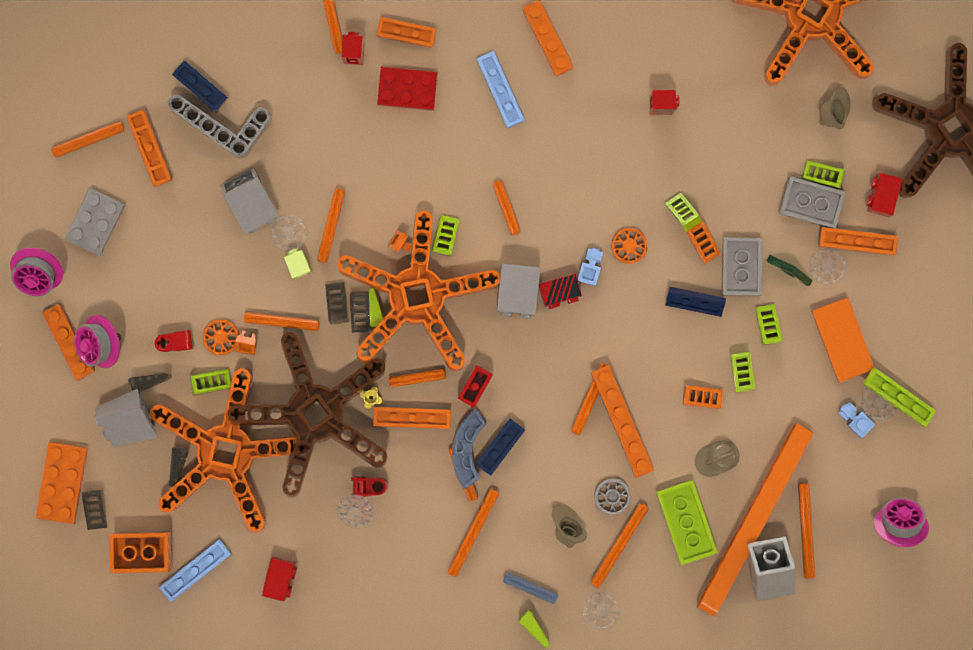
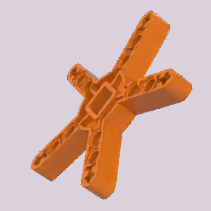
[732,0,874,86]
[337,210,500,372]
[150,369,309,532]

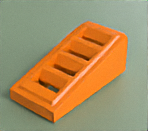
[686,220,721,264]
[683,385,723,409]

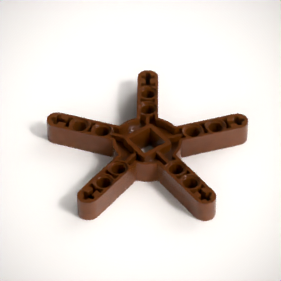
[872,43,973,198]
[228,332,387,498]

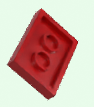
[377,67,438,111]

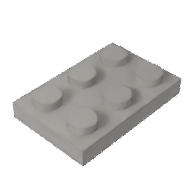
[779,176,846,229]
[65,188,125,256]
[722,237,762,296]

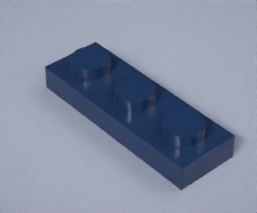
[172,60,228,112]
[665,286,726,317]
[475,419,525,476]

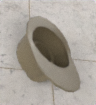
[820,87,850,130]
[695,440,740,477]
[552,505,587,548]

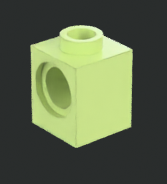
[284,248,312,280]

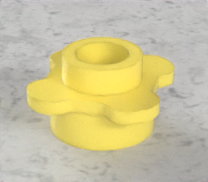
[360,387,382,409]

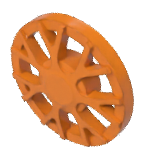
[611,228,647,264]
[203,319,239,355]

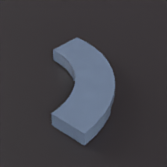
[452,409,487,489]

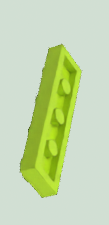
[863,368,936,427]

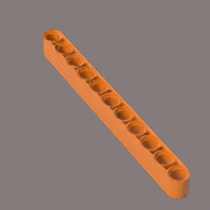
[697,423,814,616]

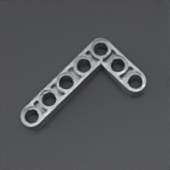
[168,95,272,158]

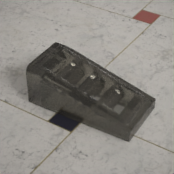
[325,282,349,325]
[349,291,371,332]
[128,373,172,392]
[169,447,190,486]
[82,489,107,530]

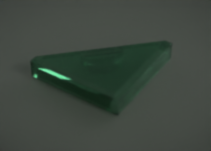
[767,255,812,286]

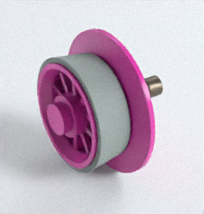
[10,248,64,297]
[74,315,121,368]
[874,498,929,547]

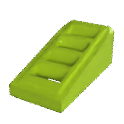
[802,160,846,189]
[665,193,702,232]
[432,215,460,256]
[369,288,384,328]
[755,304,782,345]
[730,351,755,393]
[189,369,231,396]
[519,609,550,648]

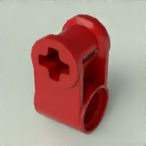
[154,330,193,352]
[351,477,388,497]

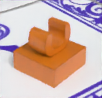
[387,230,412,252]
[236,331,256,355]

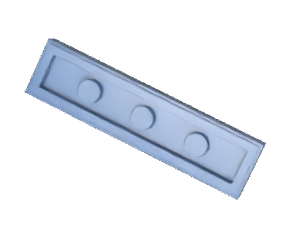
[477,51,525,129]
[159,539,232,603]

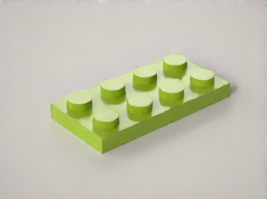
[656,480,718,565]

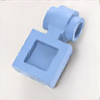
[578,248,603,286]
[838,402,875,438]

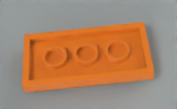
[36,442,88,524]

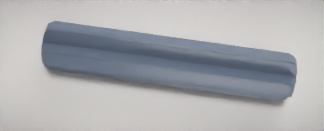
[503,573,558,604]

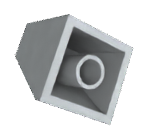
[220,168,279,234]
[497,264,540,319]
[94,389,157,447]
[748,537,796,601]

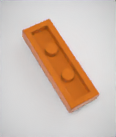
[376,17,436,48]

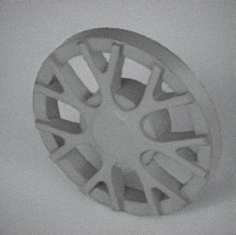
[594,479,631,515]

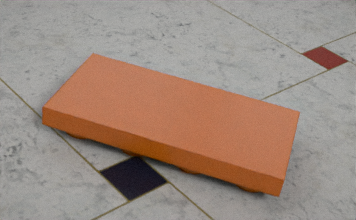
[811,298,875,383]

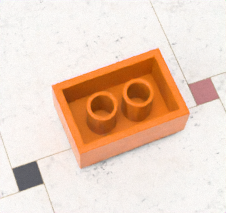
[109,532,172,573]

